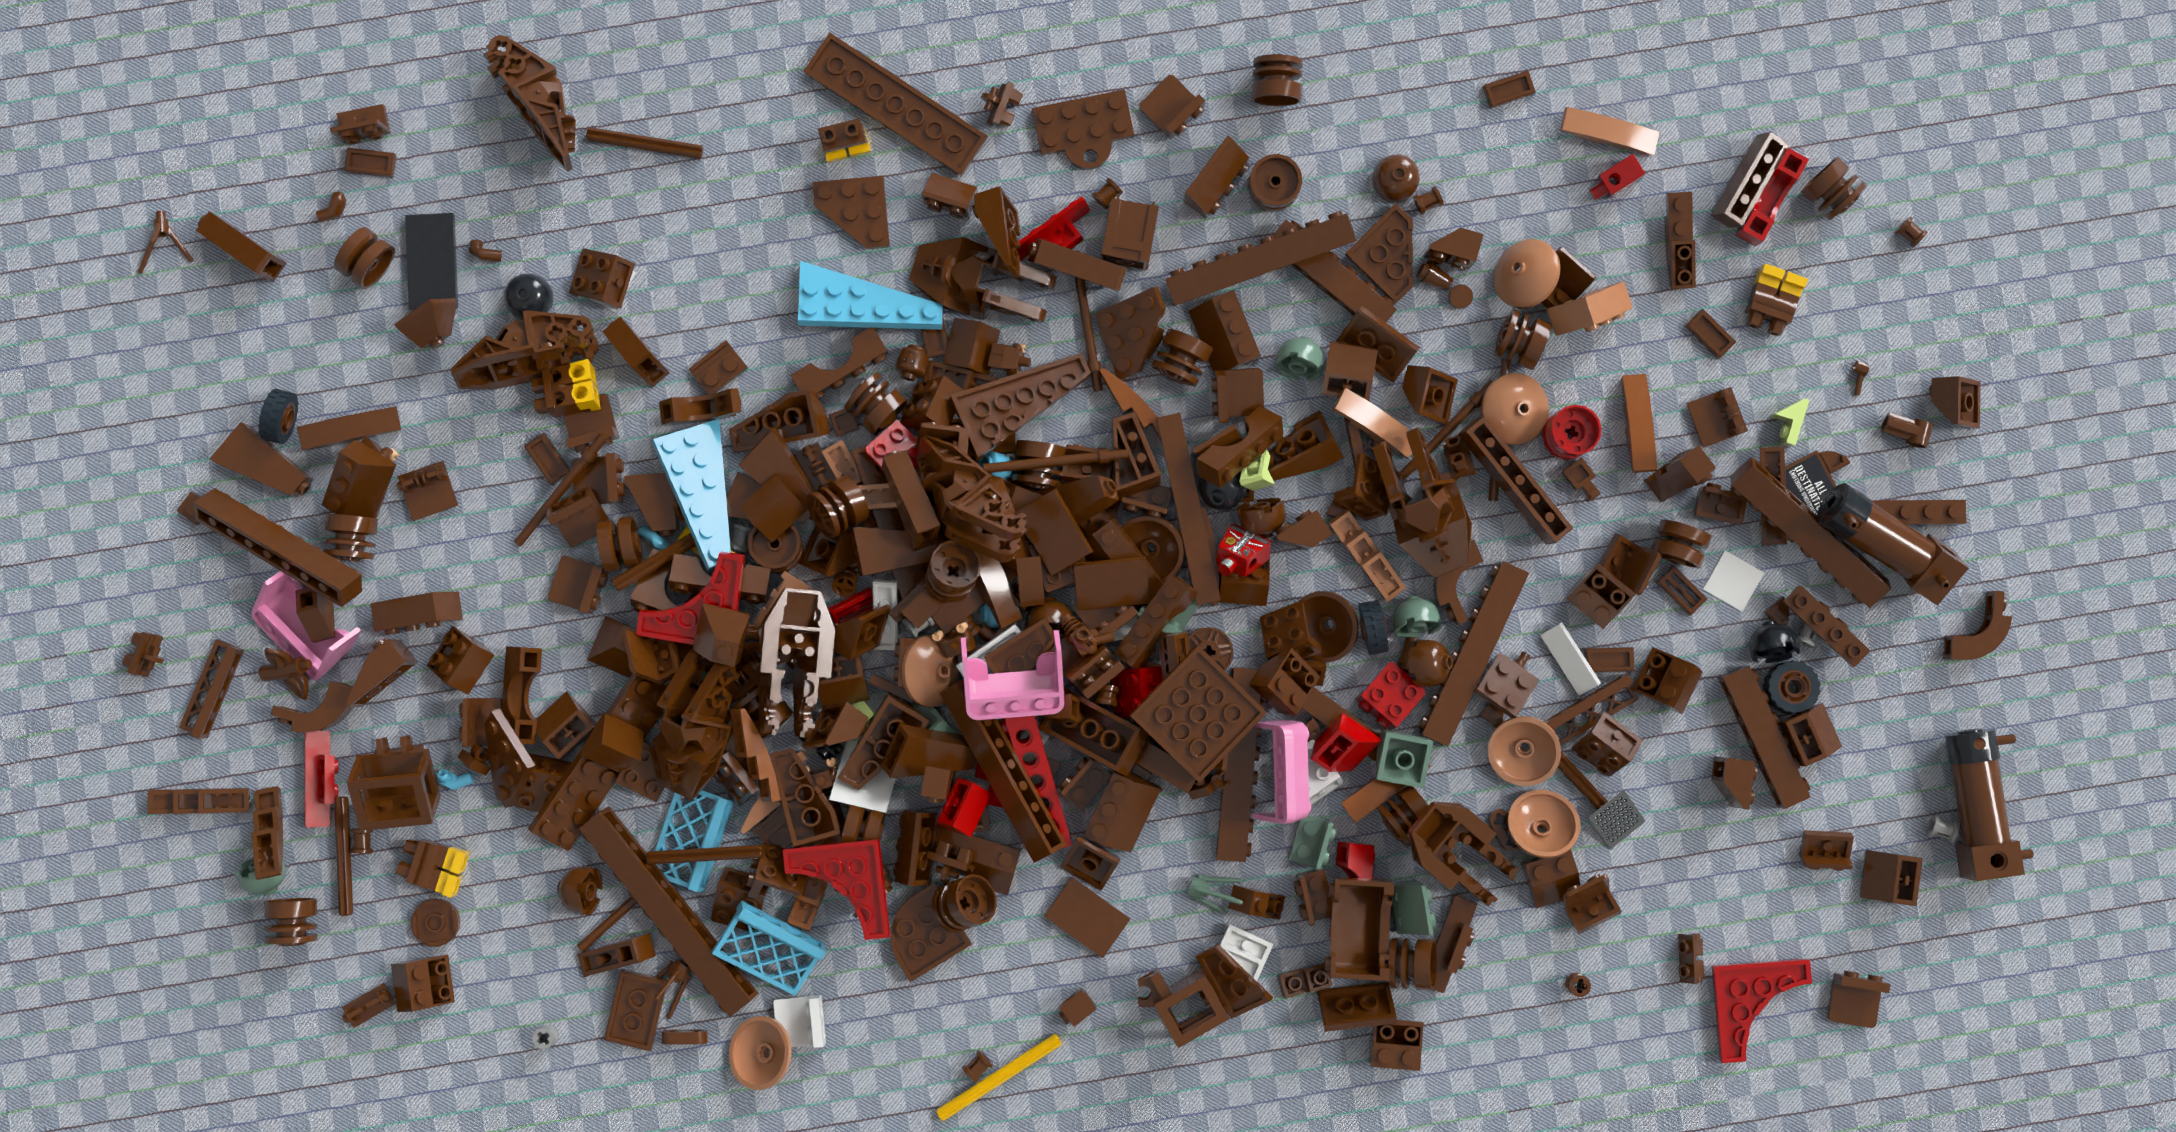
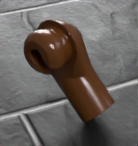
[316,191,346,222]
[468,240,502,262]

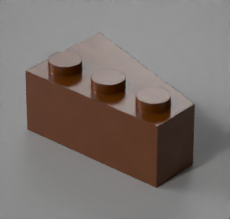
[1644,445,1716,503]
[371,592,463,635]

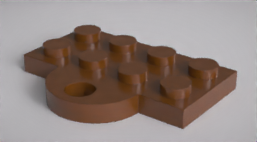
[1032,89,1134,170]

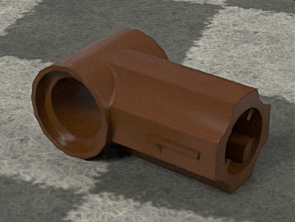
[1881,412,1934,448]

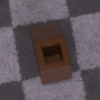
[295,587,335,643]
[1228,885,1285,920]

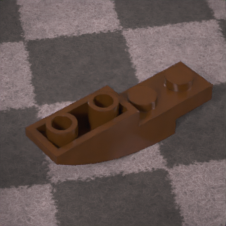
[1664,191,1696,289]

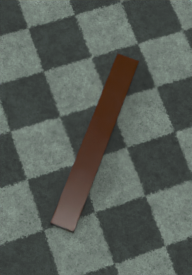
[1157,413,1221,605]

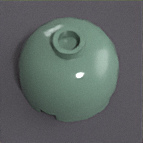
[1275,336,1323,381]
[1392,596,1442,638]
[234,857,286,896]

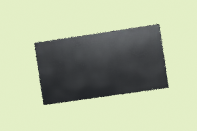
[405,213,458,310]

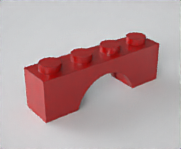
[1735,147,1809,247]
[1329,841,1375,938]

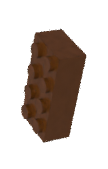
[1039,687,1149,776]

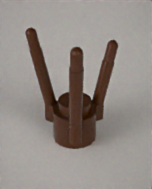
[655,958,692,1019]

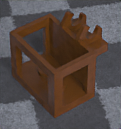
[347,735,441,831]
[1138,967,1230,1048]

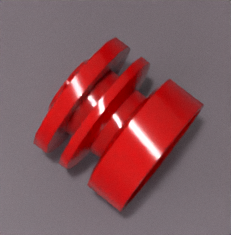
[1542,405,1602,460]

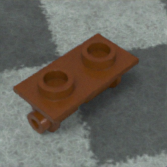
[1678,933,1705,984]
[342,983,396,1028]

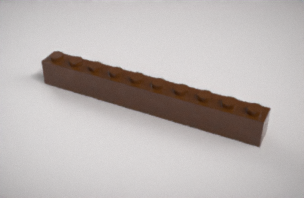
[579,806,759,1017]

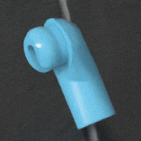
[638,525,669,551]
[437,769,474,790]

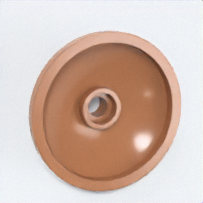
[1493,239,1560,309]
[1481,373,1549,445]
[902,635,959,707]
[1488,716,1561,786]
[1507,790,1580,858]
[729,1016,791,1090]

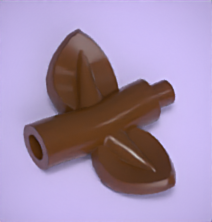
[259,648,312,700]

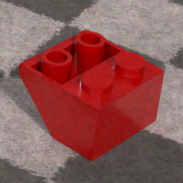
[1311,712,1381,772]
[936,777,991,837]

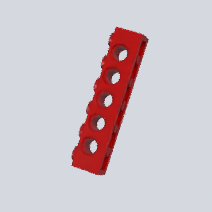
[1001,716,1072,848]

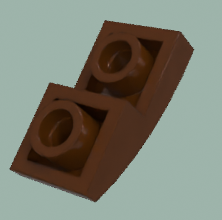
[1016,556,1045,607]
[1277,963,1333,999]

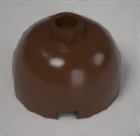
[1372,154,1420,203]
[1237,498,1286,538]
[1026,597,1073,635]
[1408,640,1453,687]
[557,866,603,915]

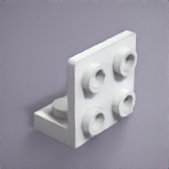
[1307,740,1343,806]
[773,995,826,1048]

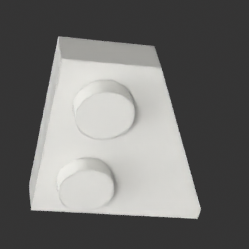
[1220,924,1273,981]

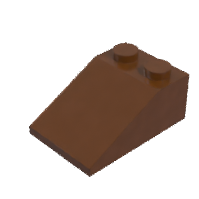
[345,638,418,707]

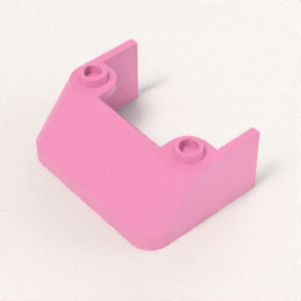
[251,571,361,680]
[961,630,1064,720]
[1252,719,1311,824]

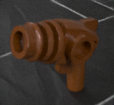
[1059,614,1115,657]

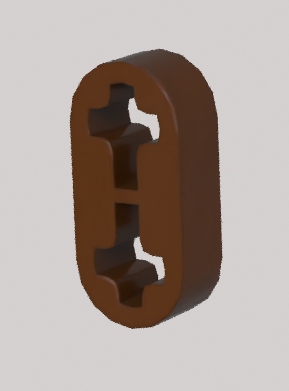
[1488,808,1520,852]
[662,1029,708,1045]

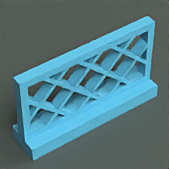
[655,790,734,892]
[712,900,826,996]

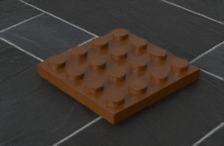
[1129,645,1267,783]

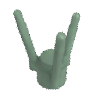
[1188,874,1243,915]

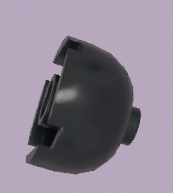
[504,274,554,319]
[1199,472,1247,511]
[1750,621,1800,663]

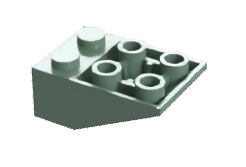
[1389,880,1436,935]

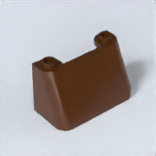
[1325,878,1394,981]

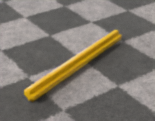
[936,1034,1062,1121]

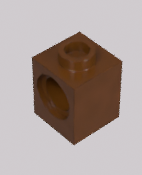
[1058,987,1097,1027]

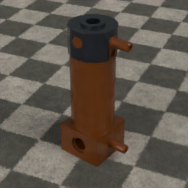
[1816,483,1969,606]
[1945,728,2034,881]

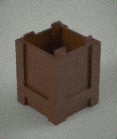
[1101,195,1159,271]

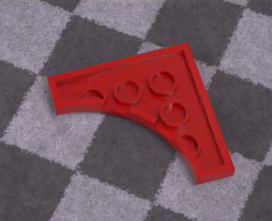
[636,551,745,645]
[783,839,890,940]
[1712,958,1812,1063]

